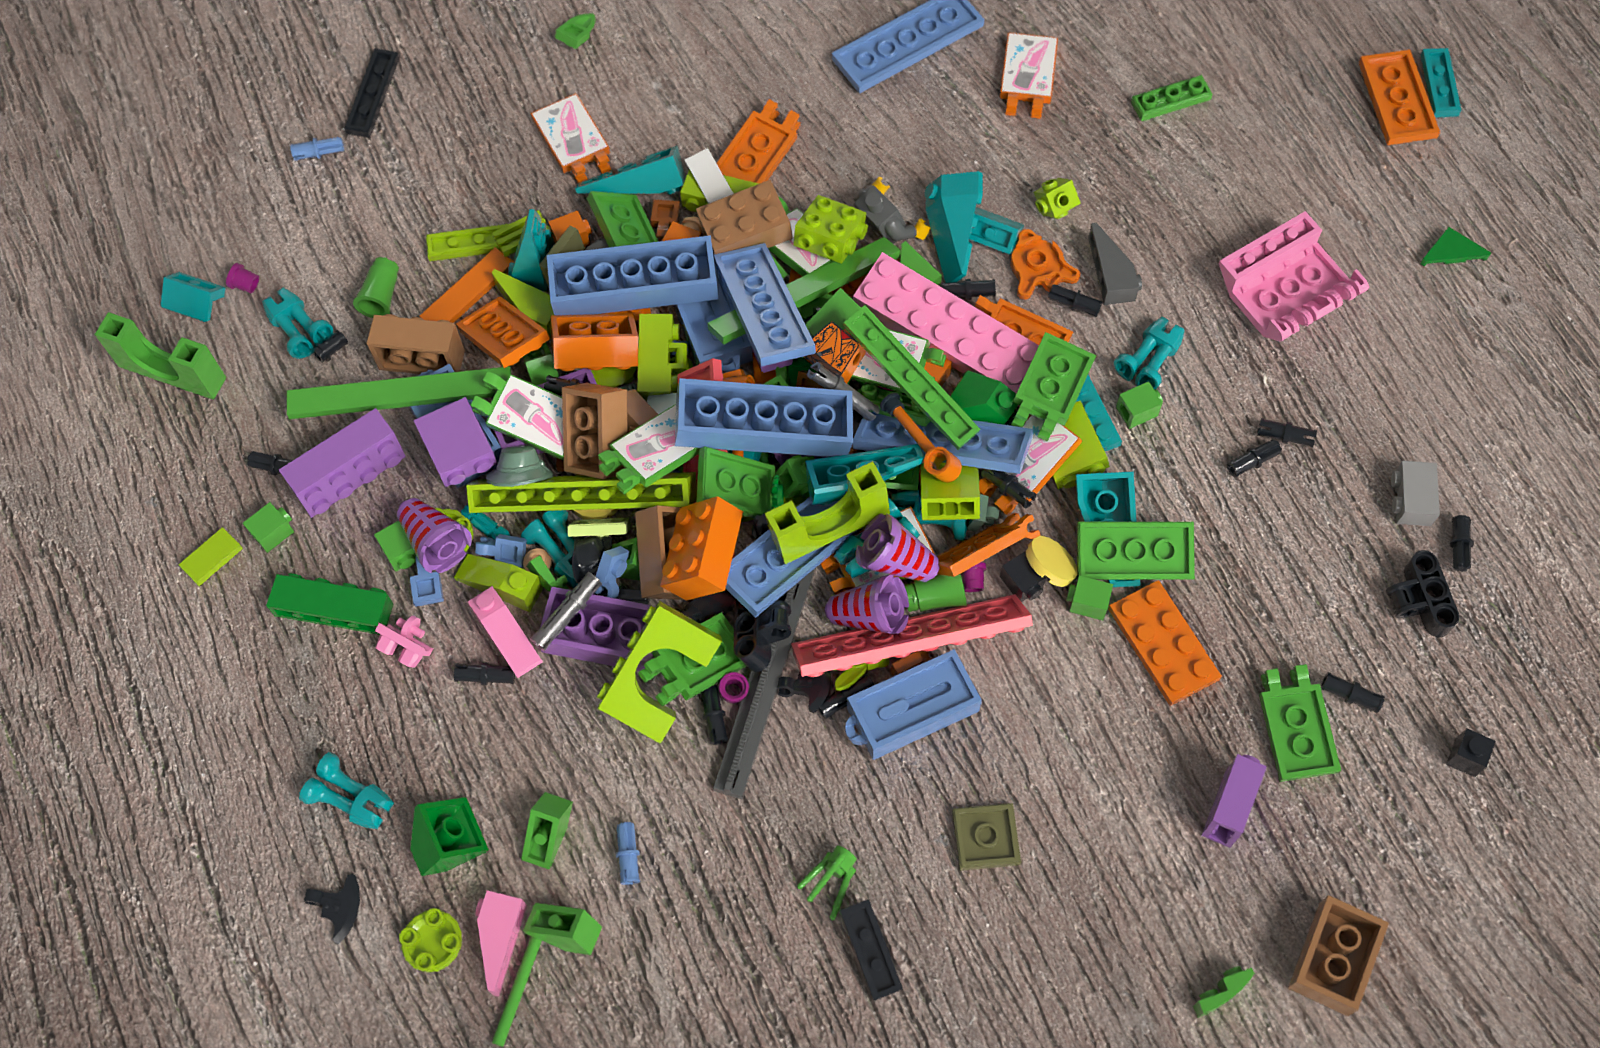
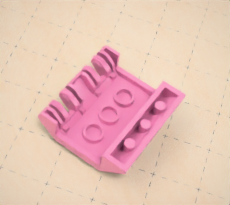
[1219,211,1369,342]

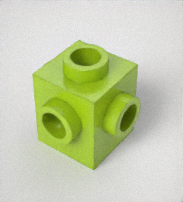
[1033,177,1081,219]

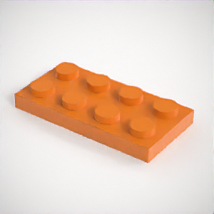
[1358,49,1440,145]
[456,296,550,368]
[1108,580,1222,706]

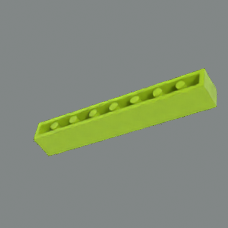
[466,472,697,513]

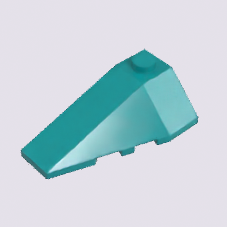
[575,146,685,194]
[924,171,983,283]
[509,209,555,291]
[805,444,924,505]
[1076,472,1141,587]

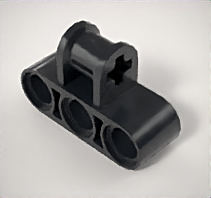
[1386,550,1460,638]
[734,598,791,672]

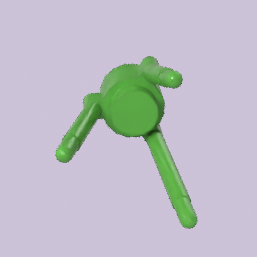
[797,845,857,920]

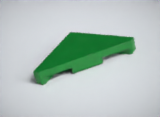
[1420,227,1491,266]

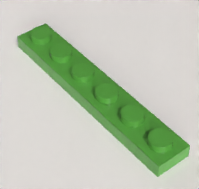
[843,305,980,450]

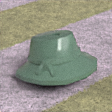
[487,445,553,487]

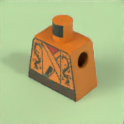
[803,321,866,384]

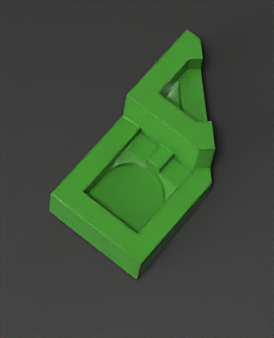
[526,555,569,592]

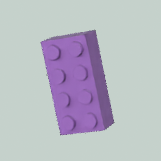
[279,408,406,518]
[540,587,656,671]

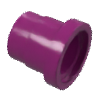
[226,263,259,294]
[961,562,987,593]
[719,672,749,704]

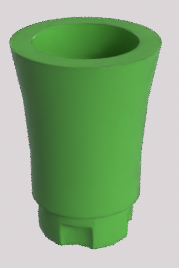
[353,257,399,318]
[904,574,967,612]

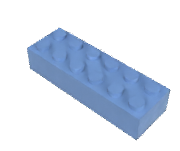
[547,235,719,315]
[675,378,853,457]

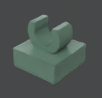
[966,494,999,532]

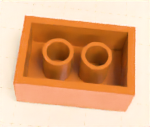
[550,313,638,371]
[660,496,743,601]

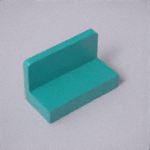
[969,207,1024,254]
[161,272,226,322]

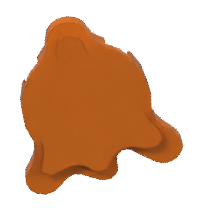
[1010,229,1080,300]

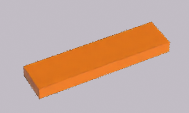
[419,247,513,323]

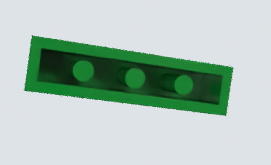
[266,573,394,635]

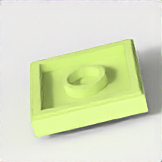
[568,518,631,537]

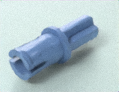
[290,137,344,161]
[616,822,640,885]

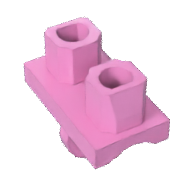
[375,616,434,668]

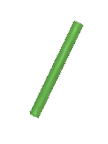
[491,936,542,1047]

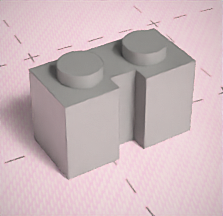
[1391,461,1440,526]

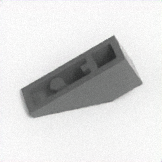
[1088,223,1142,305]

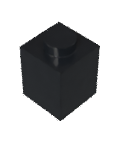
[1000,551,1046,602]
[1446,728,1496,777]

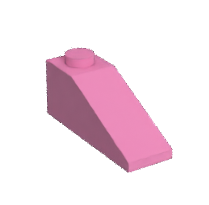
[468,586,542,678]
[476,891,527,997]

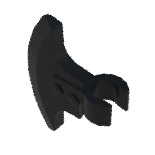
[777,671,831,713]
[304,874,360,945]

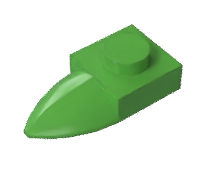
[555,14,596,49]

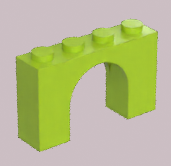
[765,461,890,564]
[597,601,722,744]

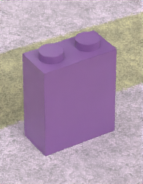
[413,397,497,487]
[1201,754,1267,848]

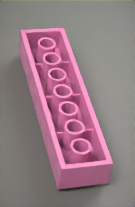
[853,252,1039,407]

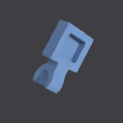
[475,534,527,568]
[595,546,629,598]
[410,556,444,607]

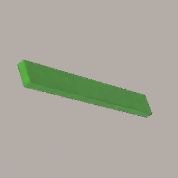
[708,237,901,344]
[287,366,512,419]

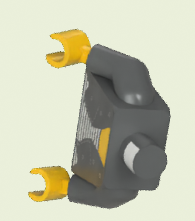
[854,177,931,244]

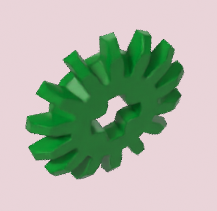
[771,475,784,510]

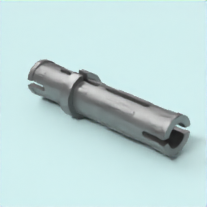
[807,362,880,421]
[530,572,602,651]

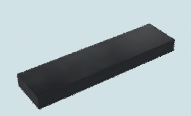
[344,48,400,138]

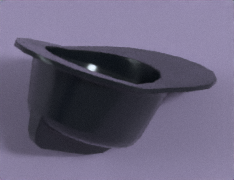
[572,536,612,595]

